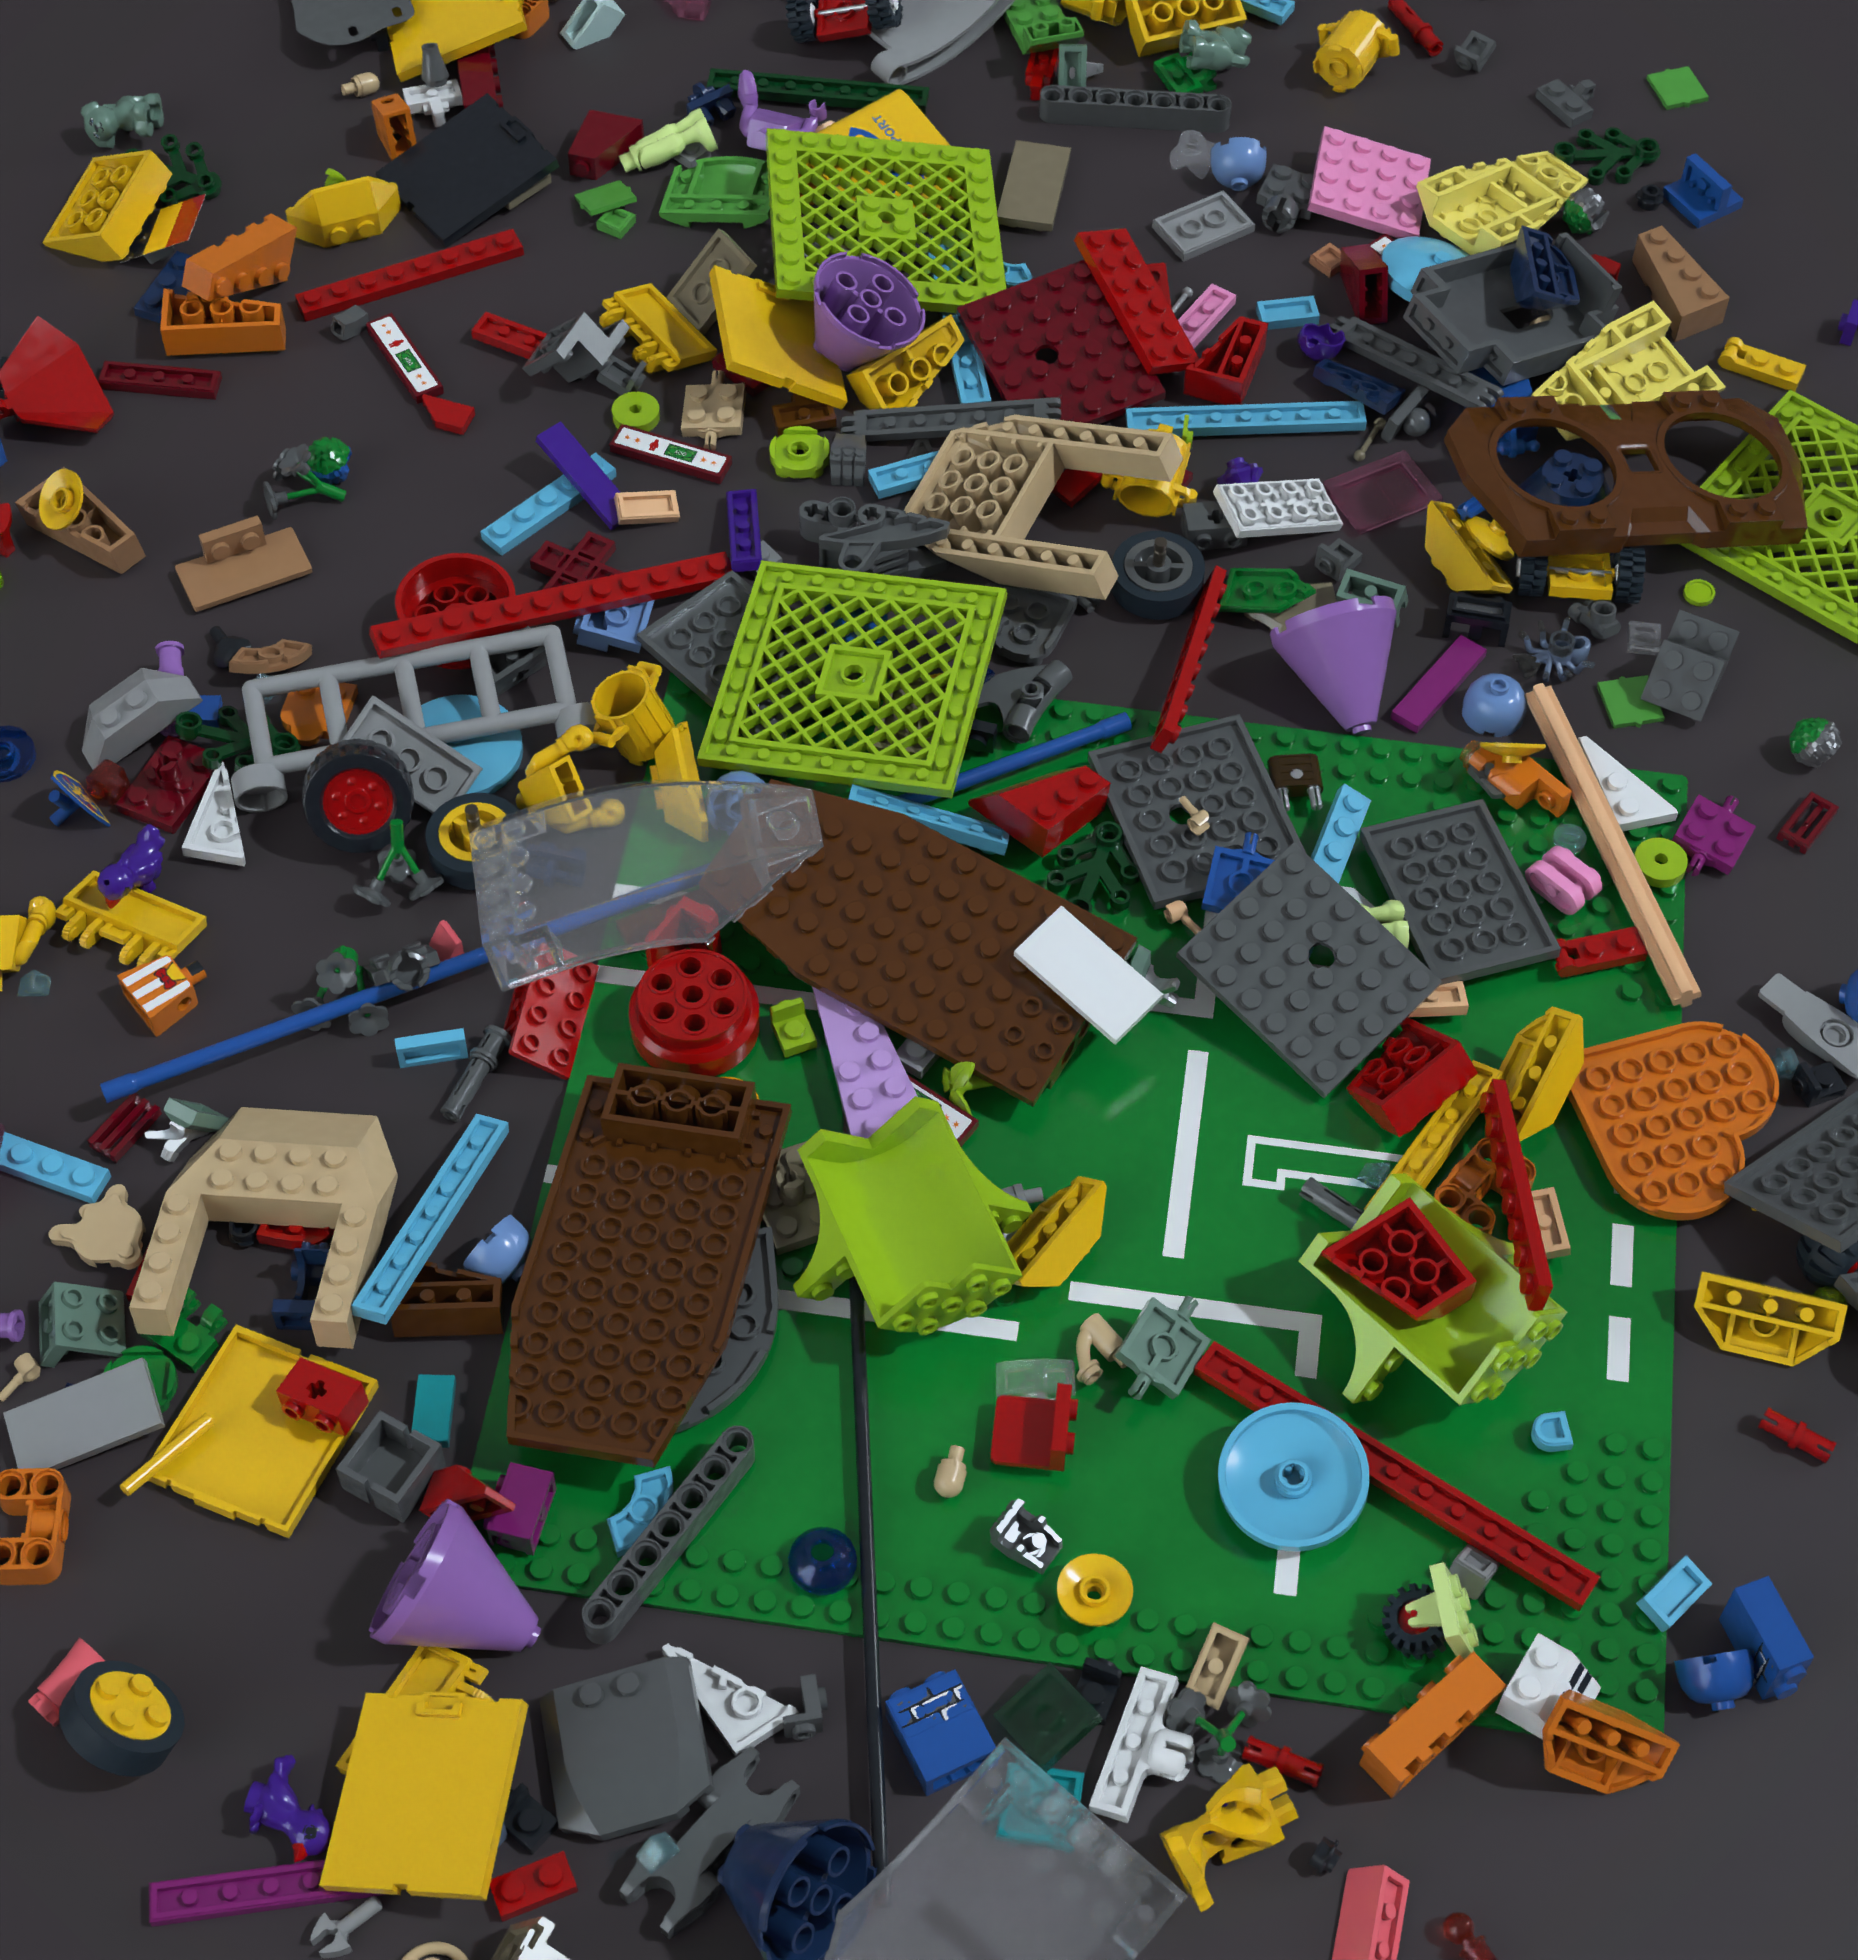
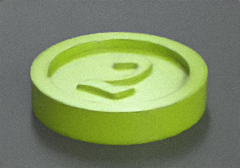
[1683,579,1715,607]

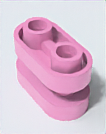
[1525,846,1602,915]

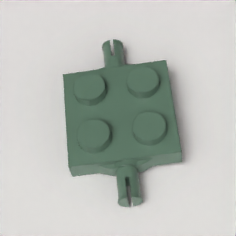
[1114,1296,1211,1400]

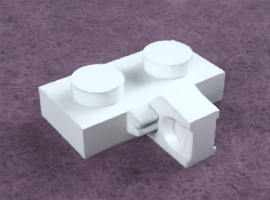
[402,79,463,127]

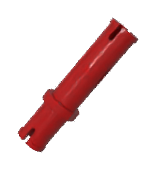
[1387,0,1443,56]

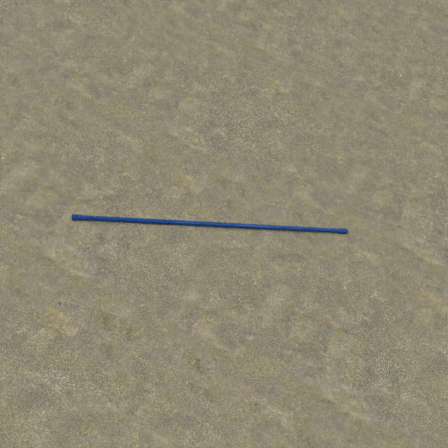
[100,712,1132,1103]

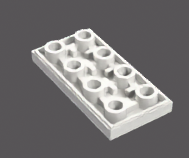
[1213,478,1343,538]
[1014,906,1163,1045]

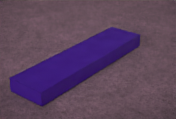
[536,421,621,531]
[726,489,762,572]

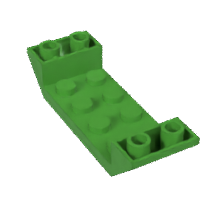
[1003,0,1084,55]

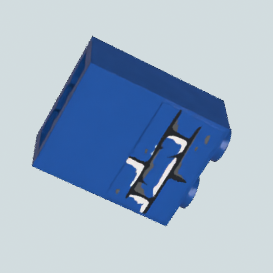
[1719,1576,1814,1700]
[885,1669,997,1796]

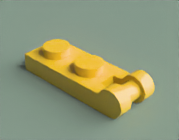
[1718,337,1806,392]

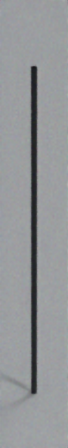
[842,1107,890,1908]

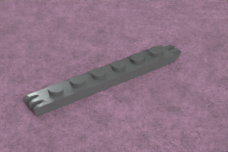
[1330,316,1504,408]
[841,398,1061,442]

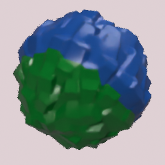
[306,437,352,485]

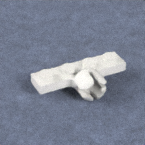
[1089,1666,1195,1823]

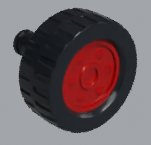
[302,738,414,853]

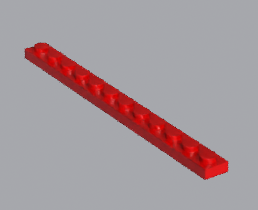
[369,551,736,659]
[1194,1341,1600,1612]

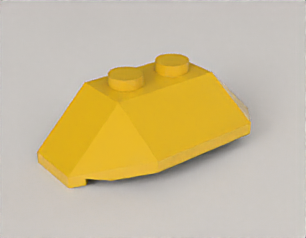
[285,176,401,248]
[1425,500,1513,594]
[649,721,710,843]
[1499,1006,1584,1141]
[1007,1176,1107,1287]
[1694,1271,1848,1367]

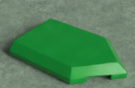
[1219,568,1316,614]

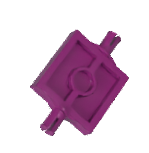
[1672,794,1756,876]

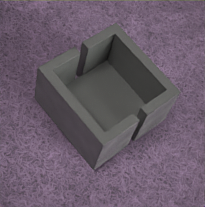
[336,1411,446,1523]

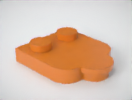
[280,683,358,746]

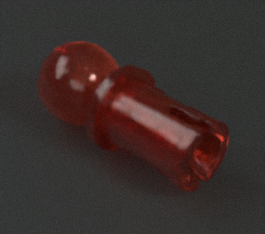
[1443,1912,1498,1960]

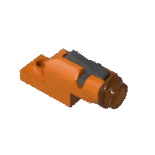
[1459,740,1572,818]

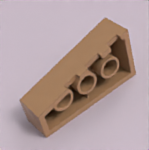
[1632,225,1730,342]
[15,467,146,575]

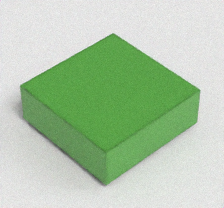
[596,208,636,239]

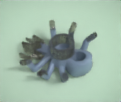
[1512,617,1595,683]

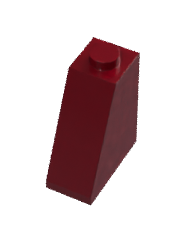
[568,109,644,180]
[1341,244,1388,324]

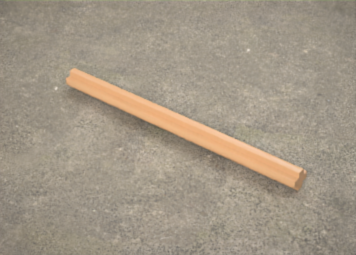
[1525,683,1702,1008]

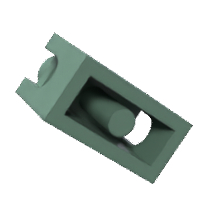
[1336,568,1409,628]

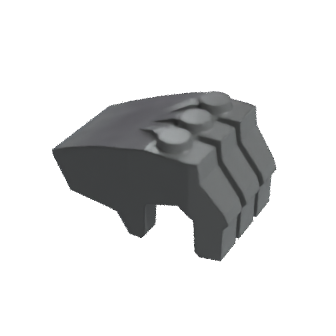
[830,434,867,487]
[990,1498,1063,1575]

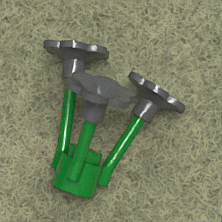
[291,945,389,1037]

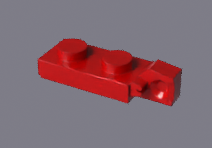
[1025,48,1059,100]

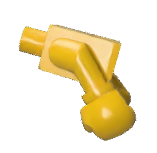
[516,724,626,835]
[0,896,56,992]

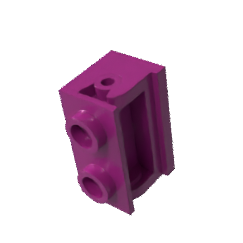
[483,1462,557,1555]

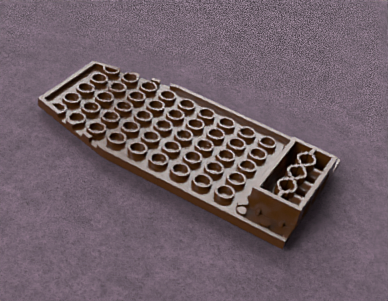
[699,779,1137,1107]
[507,1063,792,1468]

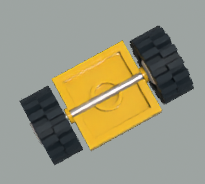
[1515,547,1646,604]

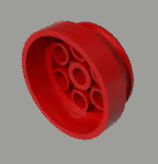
[395,553,516,670]
[629,949,760,1076]

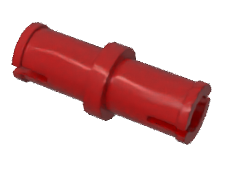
[1758,1407,1836,1463]
[1242,1735,1324,1788]

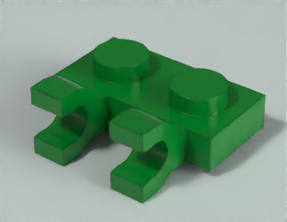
[1154,52,1217,93]
[140,1287,228,1373]

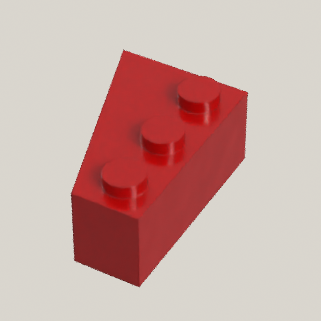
[1183,316,1268,405]

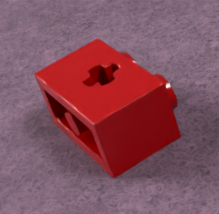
[276,1357,369,1436]

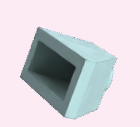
[560,0,626,50]

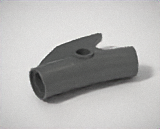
[977,659,1073,744]

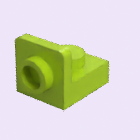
[770,997,817,1058]

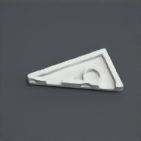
[1578,736,1678,831]

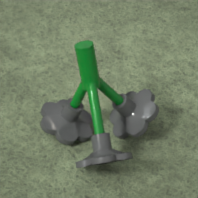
[263,444,347,520]
[352,819,444,907]
[1166,1681,1272,1785]

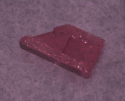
[664,0,711,21]

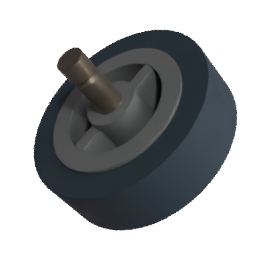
[1111,531,1205,620]

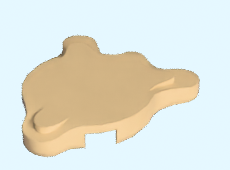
[49,1184,146,1270]

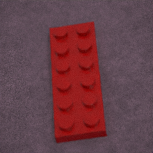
[1074,228,1199,375]

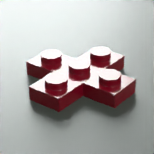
[530,531,624,590]

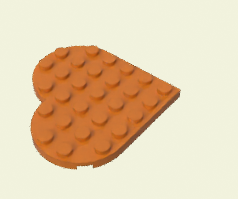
[1568,1021,1779,1221]

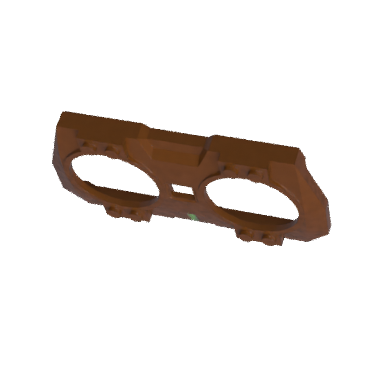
[1444,390,1808,557]

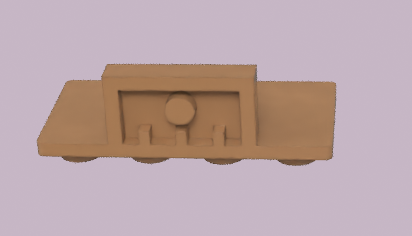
[175,515,313,612]

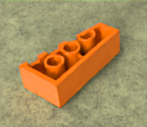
[182,213,297,301]
[160,288,286,356]
[1359,1651,1507,1799]

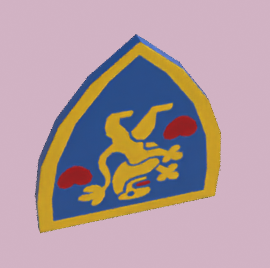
[48,770,111,827]

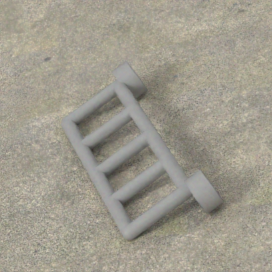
[231,625,607,812]

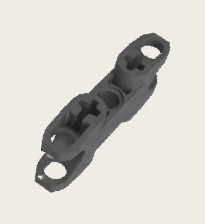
[619,1746,801,1940]

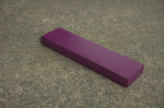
[1391,635,1487,733]

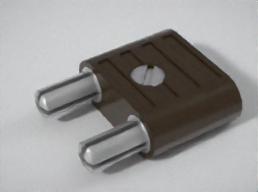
[1267,753,1324,812]

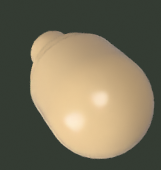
[341,72,380,97]
[934,1445,967,1498]

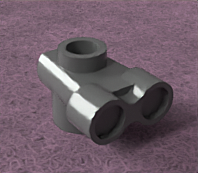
[1568,599,1621,639]

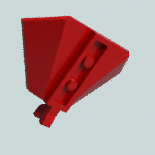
[0,315,114,433]

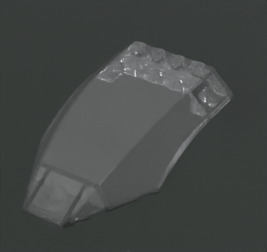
[469,780,824,992]
[824,1738,1188,1960]

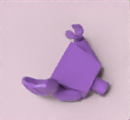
[738,70,827,151]

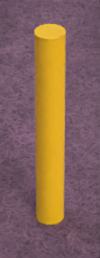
[119,1413,215,1496]

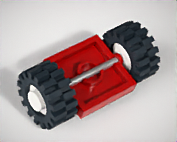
[785,0,903,43]

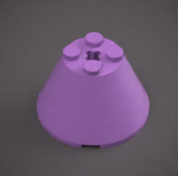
[813,252,925,372]

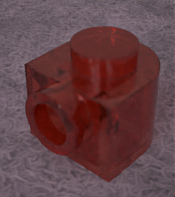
[85,759,130,805]

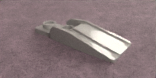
[1758,973,1858,1080]

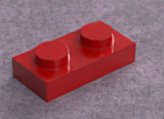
[490,1850,578,1922]

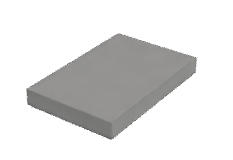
[1152,190,1255,262]

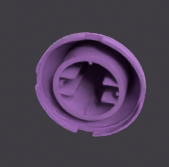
[1270,596,1397,736]
[369,1499,541,1652]

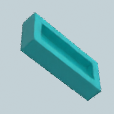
[411,1374,456,1448]

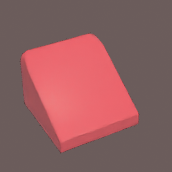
[429,920,464,962]

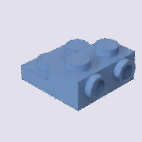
[573,600,654,653]

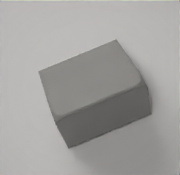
[1449,1544,1500,1600]

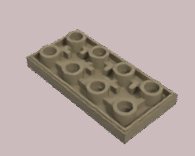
[997,140,1071,232]

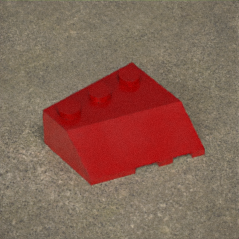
[968,765,1111,858]
[1346,1017,1478,1138]
[1321,1197,1477,1321]

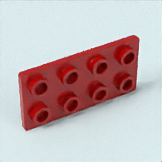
[504,940,599,1080]

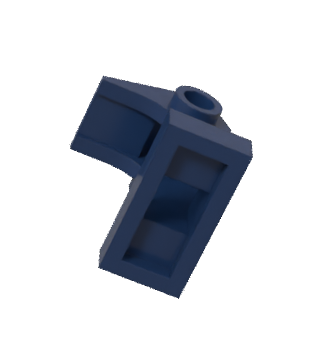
[271,1242,330,1330]

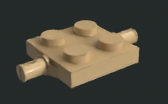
[681,370,746,451]

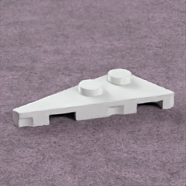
[181,762,246,867]
[662,1643,799,1757]

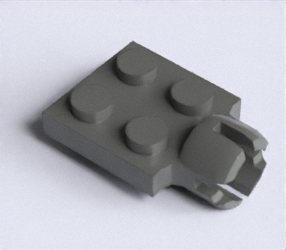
[1256,164,1314,233]
[363,941,441,991]

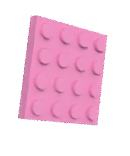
[1307,126,1431,238]

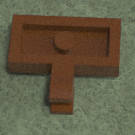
[772,393,837,436]

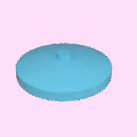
[1381,236,1469,302]
[421,694,523,794]
[1218,1402,1369,1552]

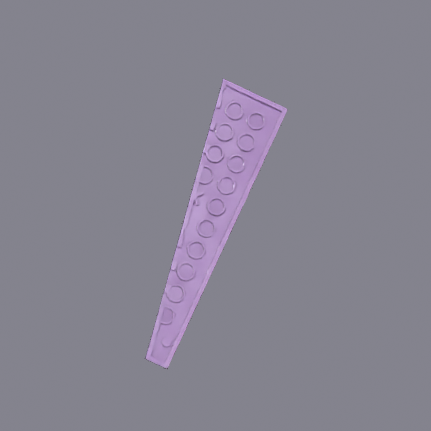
[812,986,918,1138]

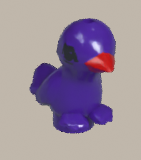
[97,824,165,909]
[244,1755,332,1863]

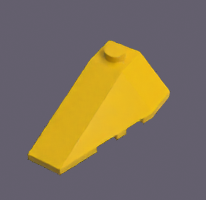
[846,314,965,410]

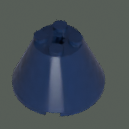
[1505,449,1613,556]
[717,1819,877,1960]

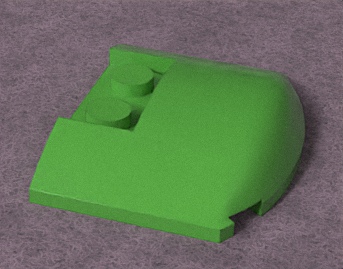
[659,156,770,229]

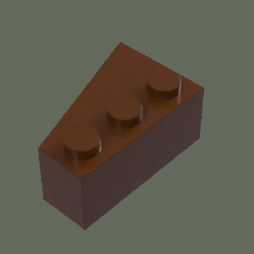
[391,1261,505,1337]

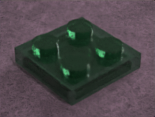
[993,1662,1103,1773]

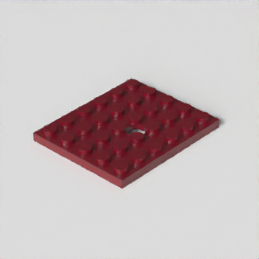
[957,260,1166,424]

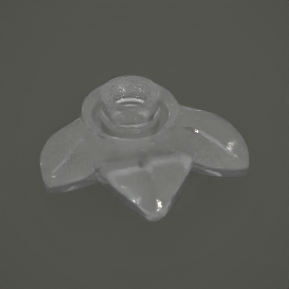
[1169,130,1216,179]

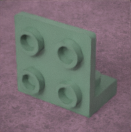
[38,1281,126,1368]

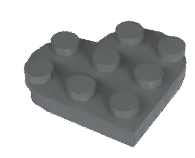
[985,583,1078,666]

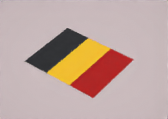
[120,194,206,263]

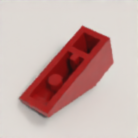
[419,1465,516,1522]

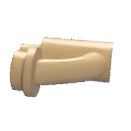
[1076,1313,1127,1385]

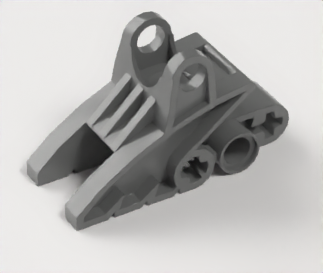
[799,496,950,578]

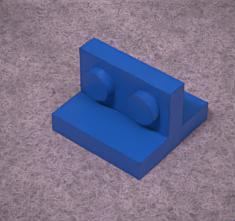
[1663,153,1744,228]

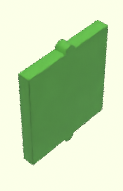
[1646,66,1709,110]
[574,180,637,216]
[1597,675,1665,729]

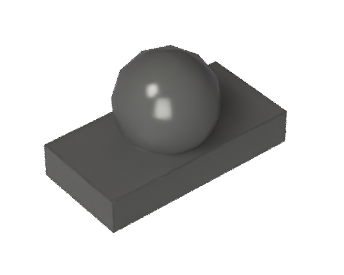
[1381,385,1431,443]

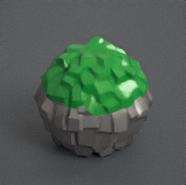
[1562,187,1609,235]
[1789,717,1842,768]

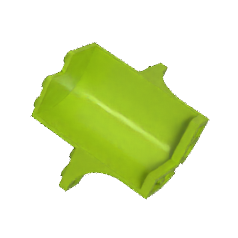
[793,1096,1033,1335]
[1299,1173,1567,1405]

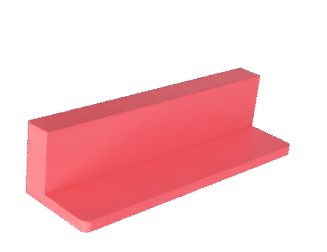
[1332,1865,1410,1960]

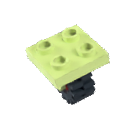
[1382,1562,1479,1660]

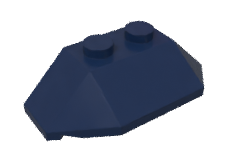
[1510,226,1580,311]

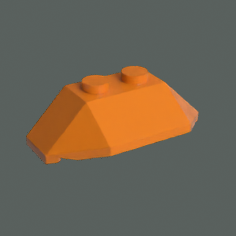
[1542,1689,1681,1794]

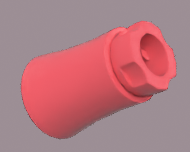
[28,1637,105,1727]

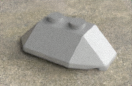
[82,668,203,776]

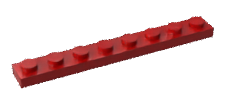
[295,229,524,322]
[1150,565,1227,753]
[1480,1079,1553,1311]

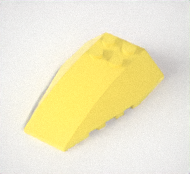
[1416,151,1589,255]
[1531,301,1726,441]

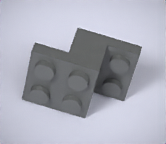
[522,312,630,383]
[1640,609,1741,722]

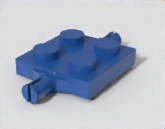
[1201,832,1275,914]

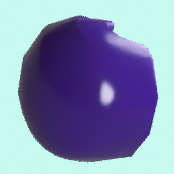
[1297,323,1346,362]

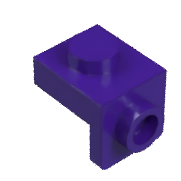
[1837,299,1858,346]

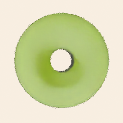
[612,391,660,432]
[1634,838,1688,888]

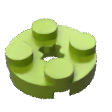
[769,426,830,478]

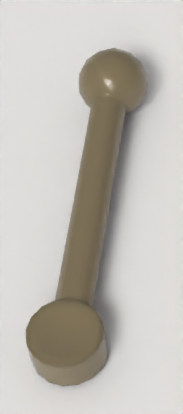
[1354,418,1386,462]

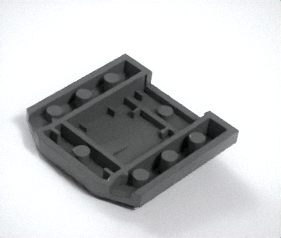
[539,1657,714,1841]

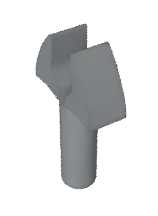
[310,1896,382,1958]

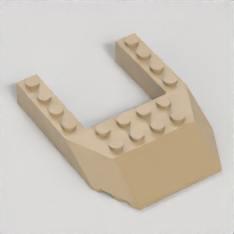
[904,415,1183,600]
[129,1107,398,1349]

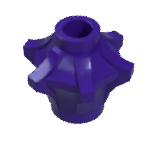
[1217,457,1263,484]

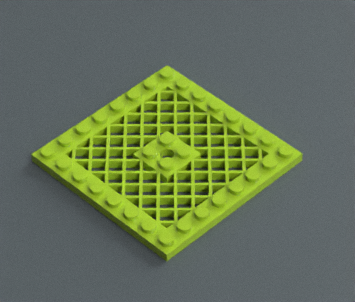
[765,128,1006,313]
[1680,389,1858,644]
[697,560,1007,798]

